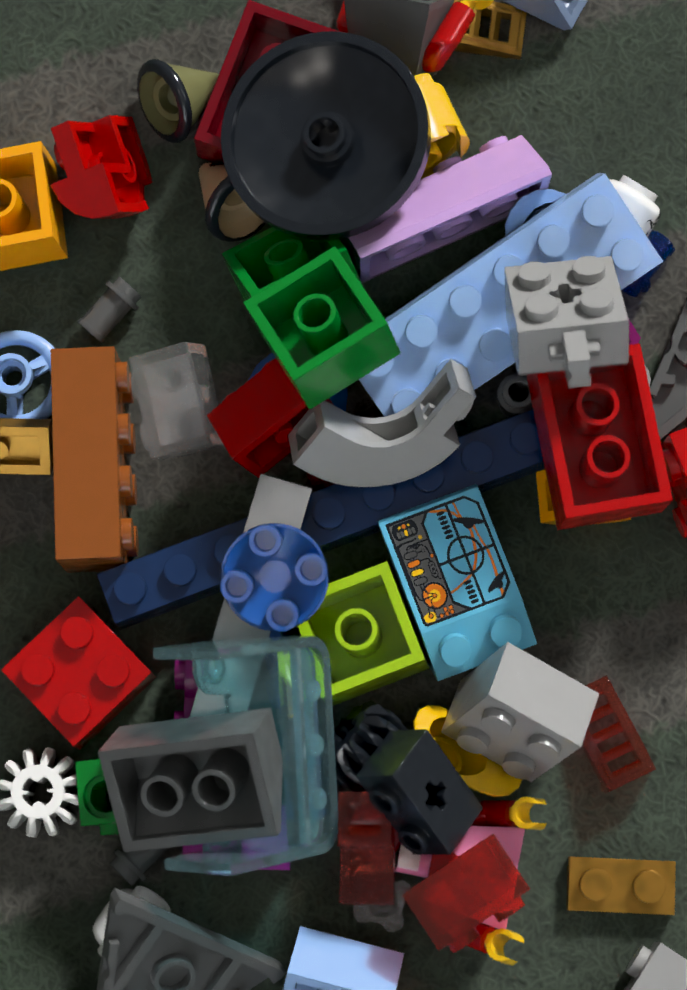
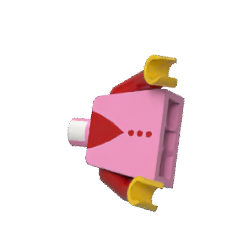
[396,797,547,966]

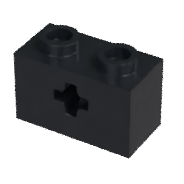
[356,729,483,855]

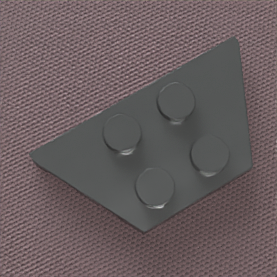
[97,888,286,990]

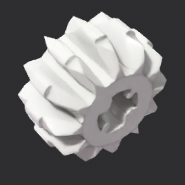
[0,747,79,838]

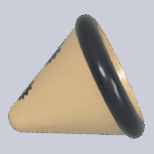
[198,163,266,242]

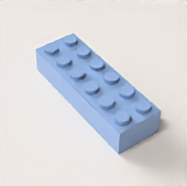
[359,173,663,417]

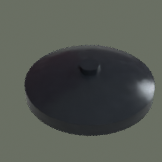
[221,31,431,240]

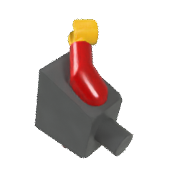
[336,0,494,76]

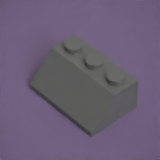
[98,708,283,852]

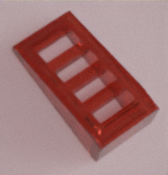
[582,675,656,793]

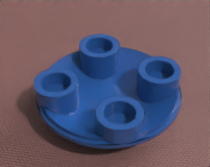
[220,523,329,632]

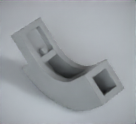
[288,359,476,487]

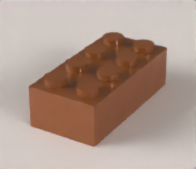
[51,346,139,573]

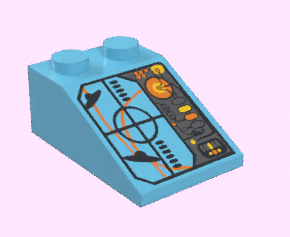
[377,484,537,681]

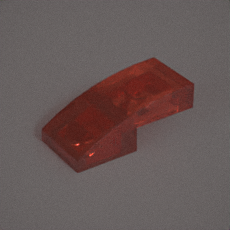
[337,792,395,906]

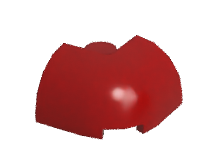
[50,115,153,219]

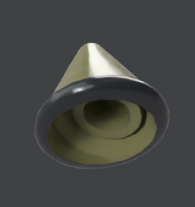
[137,59,219,143]

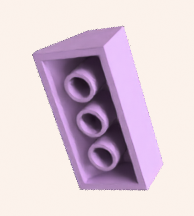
[339,135,552,283]

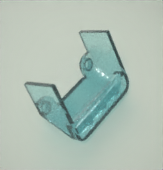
[153,636,339,876]

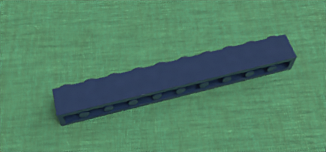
[97,409,545,630]

